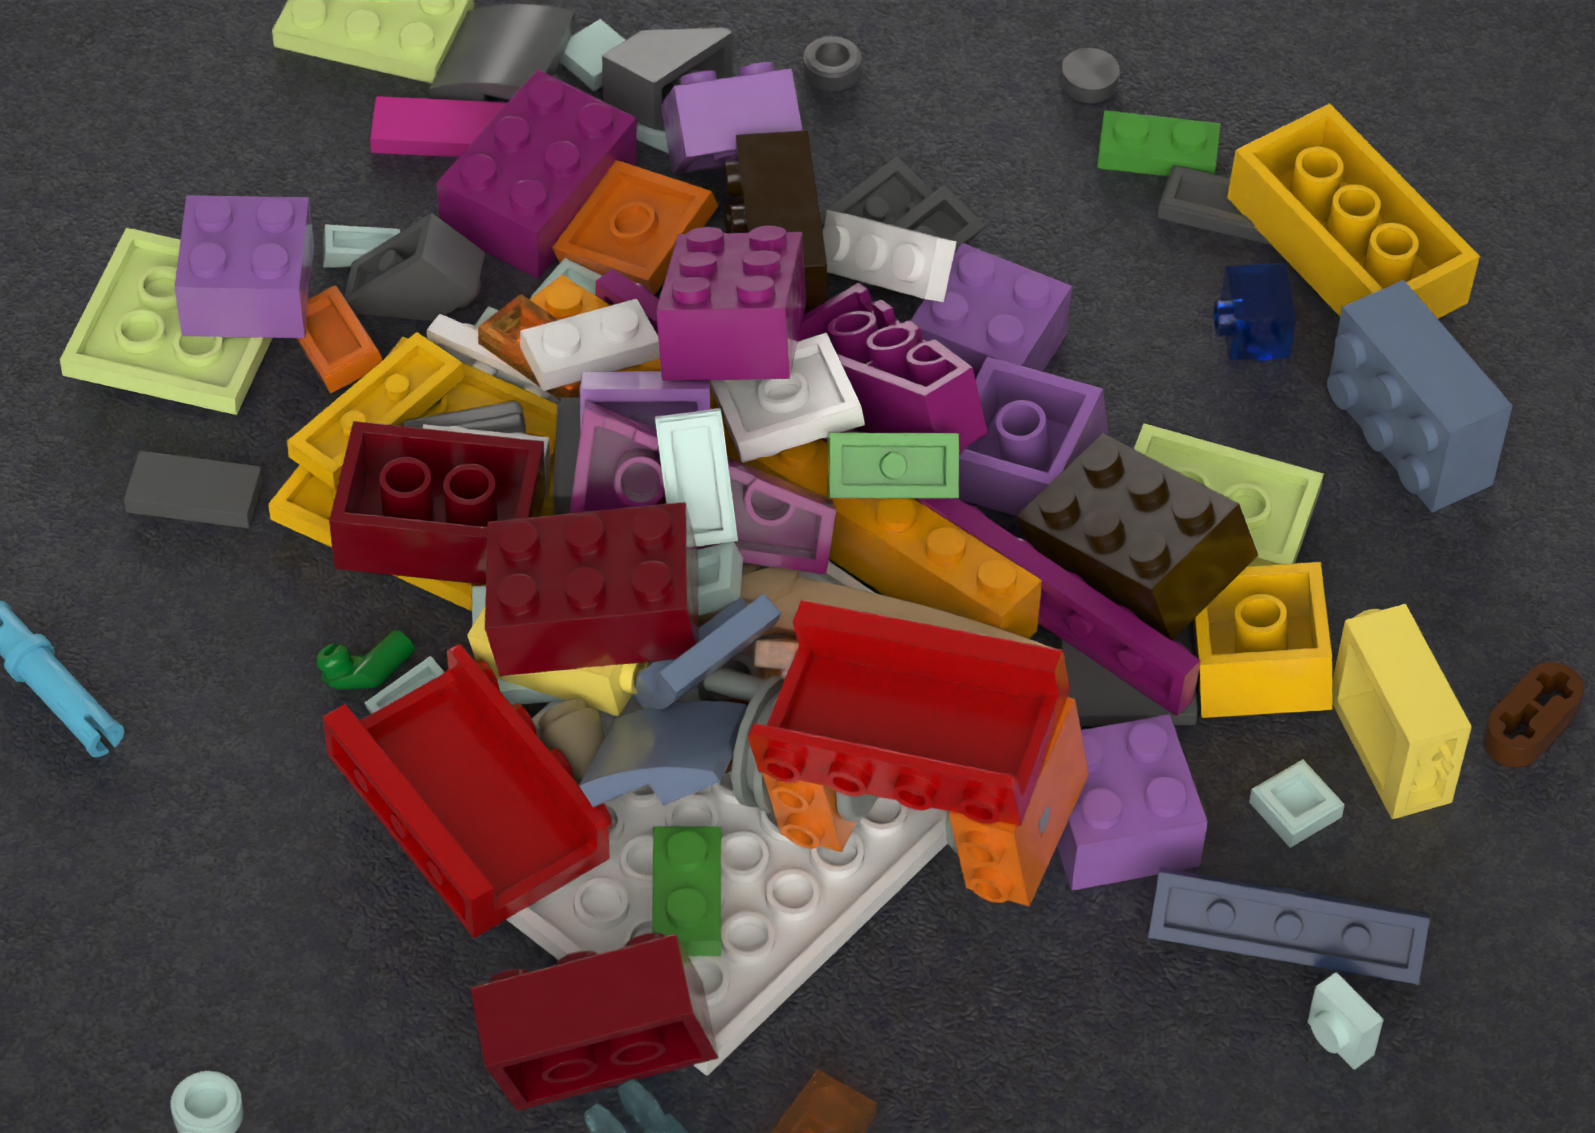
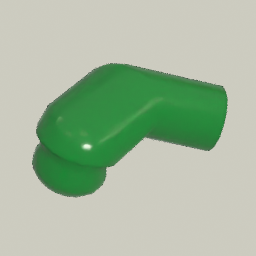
[316,630,415,690]

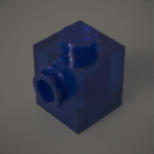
[1213,263,1297,361]

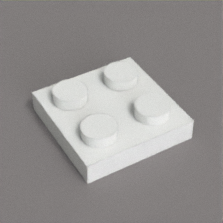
[710,333,865,463]

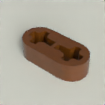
[1483,662,1584,768]

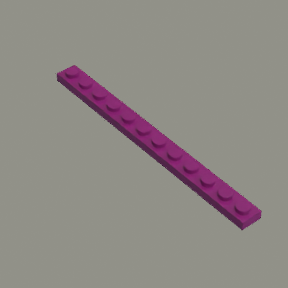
[595,268,1201,716]

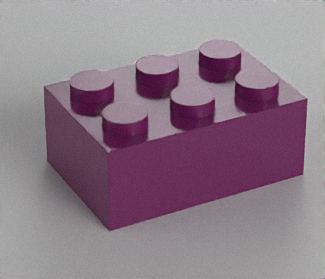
[437,69,637,279]
[656,226,806,381]

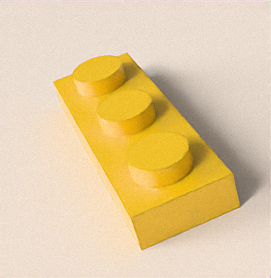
[287,332,464,489]

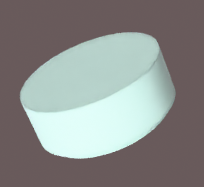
[171,1071,244,1133]

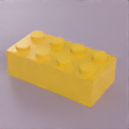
[1227,104,1480,319]

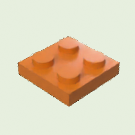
[552,160,718,295]

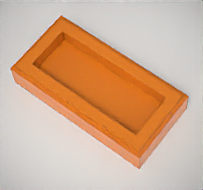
[296,285,383,394]

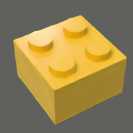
[1193,562,1333,718]

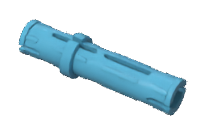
[0,601,124,757]

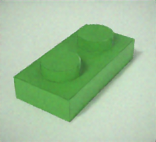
[1097,110,1220,176]
[827,433,959,498]
[652,826,721,956]

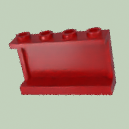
[748,600,1070,826]
[322,644,612,938]

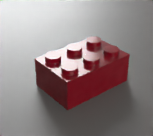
[329,421,546,585]
[485,502,699,676]
[470,933,719,1111]

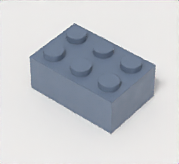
[1327,280,1513,513]

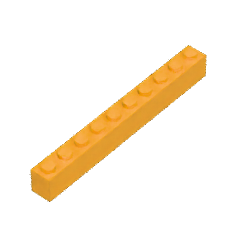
[520,275,1042,639]

